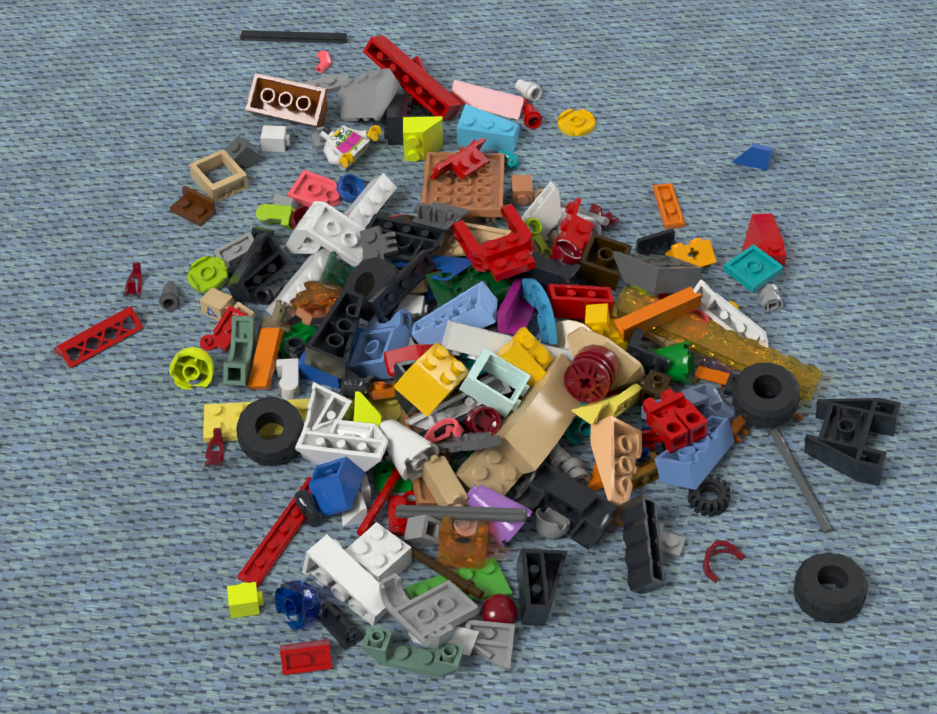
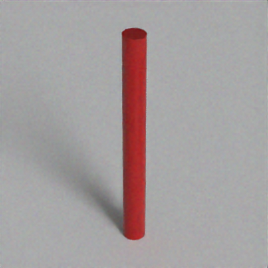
[356,467,401,536]

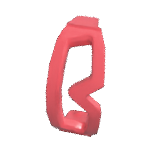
[424,418,465,443]

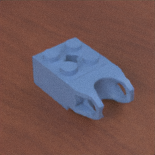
[348,308,412,380]

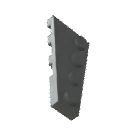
[434,432,501,453]

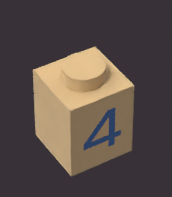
[200,288,234,321]

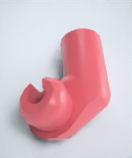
[315,50,332,73]

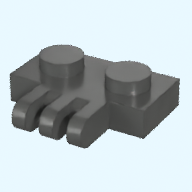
[360,226,399,261]

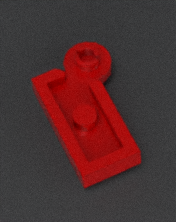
[200,305,248,352]

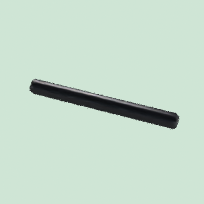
[239,30,348,44]

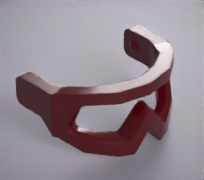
[123,262,143,297]
[204,428,224,466]
[703,540,745,584]

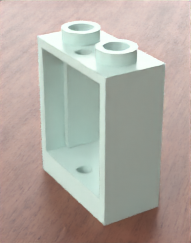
[459,348,530,418]

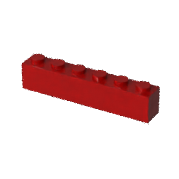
[363,35,462,121]

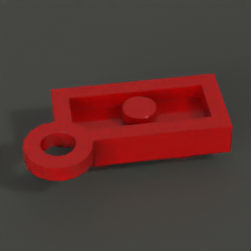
[388,491,416,536]

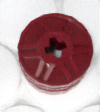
[564,344,619,403]

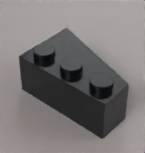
[226,231,292,303]

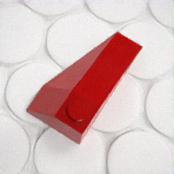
[742,213,786,271]

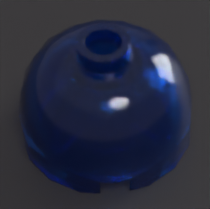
[274,580,321,630]

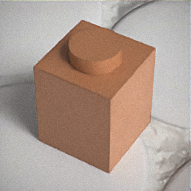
[511,175,533,206]

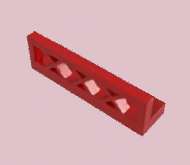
[53,306,143,368]

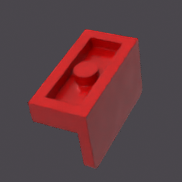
[280,639,332,675]

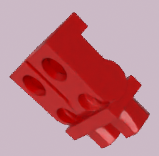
[643,388,708,454]

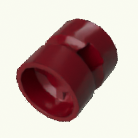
[465,406,501,435]

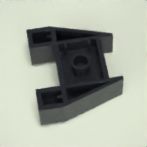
[804,398,901,486]

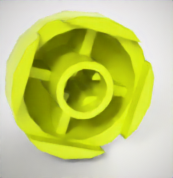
[169,347,214,390]

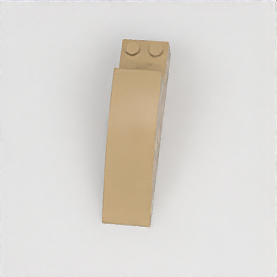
[455,353,581,495]

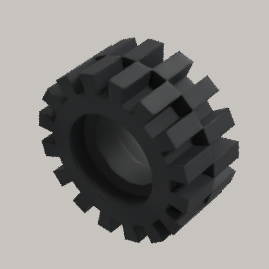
[688,475,731,517]

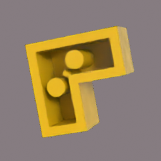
[585,304,629,350]

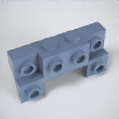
[641,383,736,434]

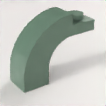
[223,315,256,386]

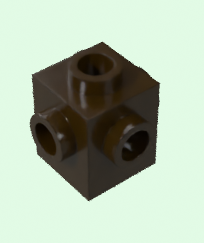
[639,370,673,403]

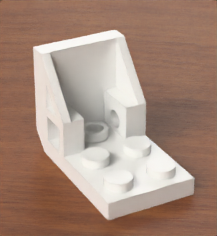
[283,201,365,267]

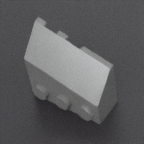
[338,68,401,121]

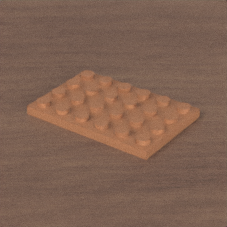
[421,152,505,219]

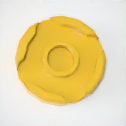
[557,109,595,137]

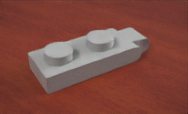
[301,74,350,93]

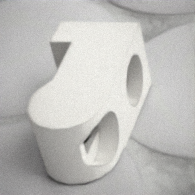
[276,358,300,400]

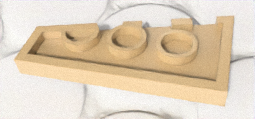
[431,223,513,257]

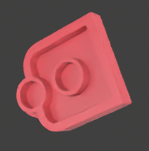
[287,170,341,208]

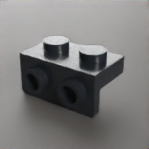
[635,228,677,256]

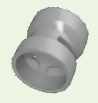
[758,284,783,312]
[560,457,591,486]

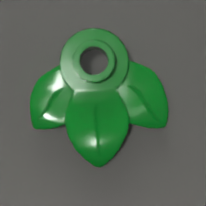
[373,461,412,496]

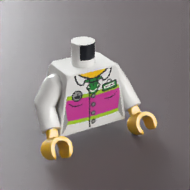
[320,125,382,171]

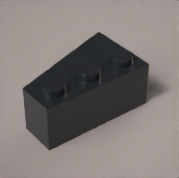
[384,95,413,145]
[508,252,581,292]
[516,549,568,626]

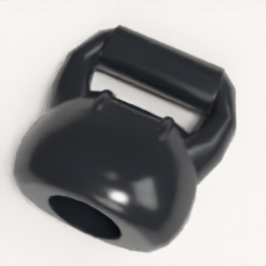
[339,376,372,414]

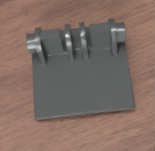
[412,201,469,230]

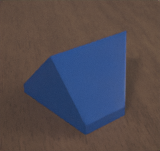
[731,143,774,170]

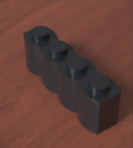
[620,494,665,594]

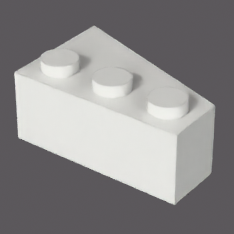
[301,382,354,465]

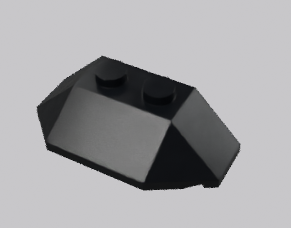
[365,214,449,262]

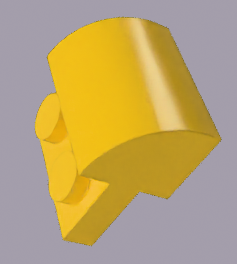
[496,327,554,389]

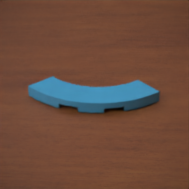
[522,278,557,345]

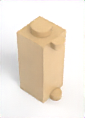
[422,455,468,507]

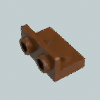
[170,186,216,227]

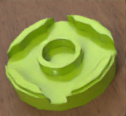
[187,256,229,293]

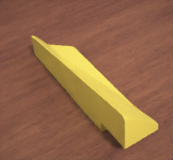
[571,383,641,425]

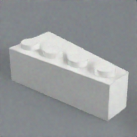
[302,534,388,626]

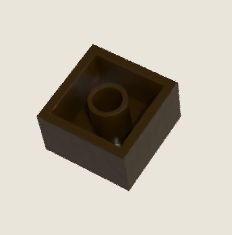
[576,233,632,291]

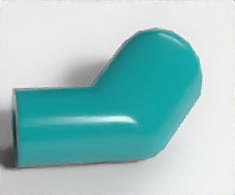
[498,149,520,170]

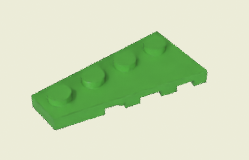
[406,557,513,601]

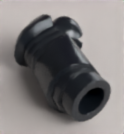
[294,489,323,527]

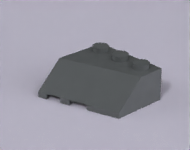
[613,251,702,296]

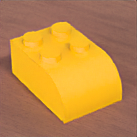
[394,342,470,417]

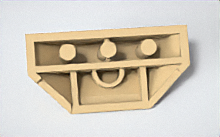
[567,326,647,392]

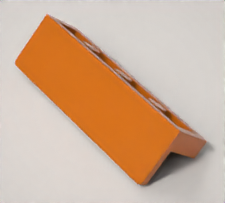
[614,286,702,342]

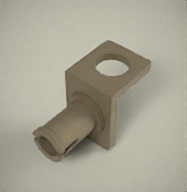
[256,300,291,344]

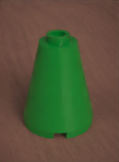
[651,341,695,385]

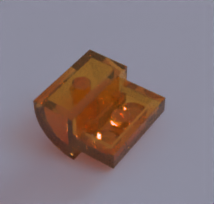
[290,281,343,309]

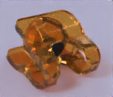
[438,515,490,569]

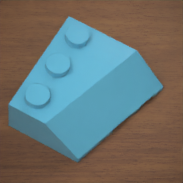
[457,104,522,153]

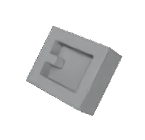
[659,522,686,559]

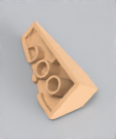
[590,416,642,507]

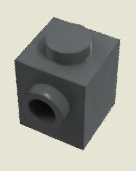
[226,135,261,169]

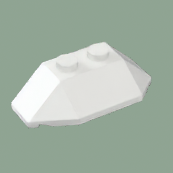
[521,181,561,238]
[295,419,388,472]

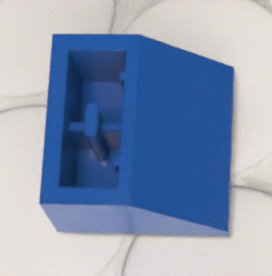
[309,457,365,517]

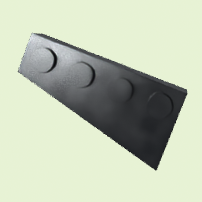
[304,288,364,380]

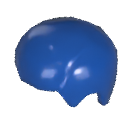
[337,174,365,203]

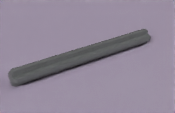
[395,505,528,522]

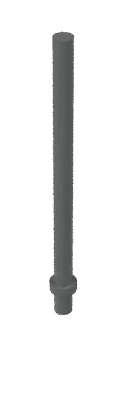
[766,427,833,534]

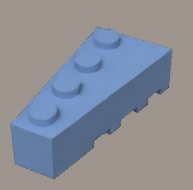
[655,415,735,490]

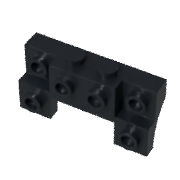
[514,461,618,550]

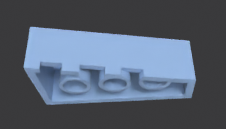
[411,281,498,344]

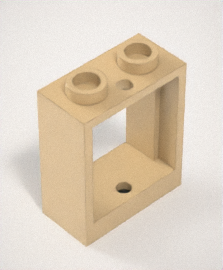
[189,149,249,203]

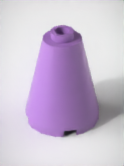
[466,484,532,547]

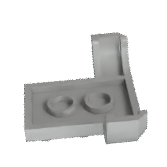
[379,573,479,649]

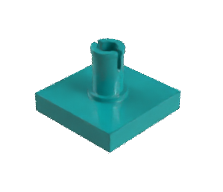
[723,244,784,293]

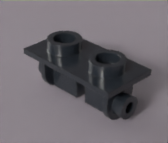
[316,601,365,650]

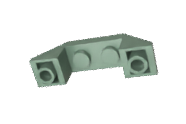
[361,626,464,677]

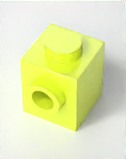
[227,582,264,618]

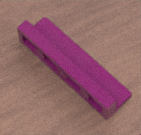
[497,278,536,334]

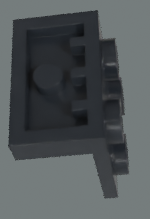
[624,327,670,376]

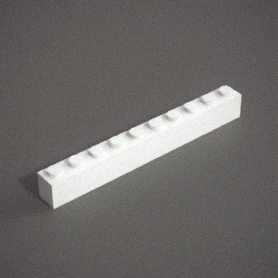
[266,173,397,321]

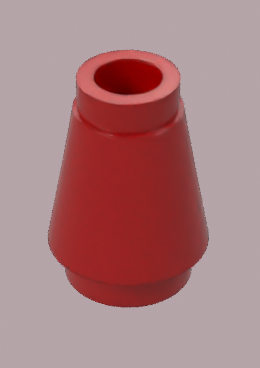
[523,104,542,129]

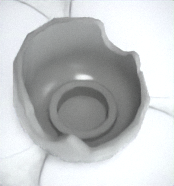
[534,508,570,539]

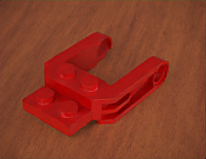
[452,204,536,282]

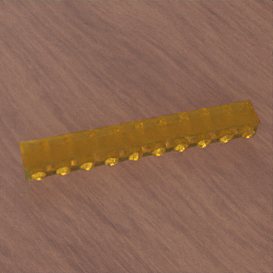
[613,286,823,402]

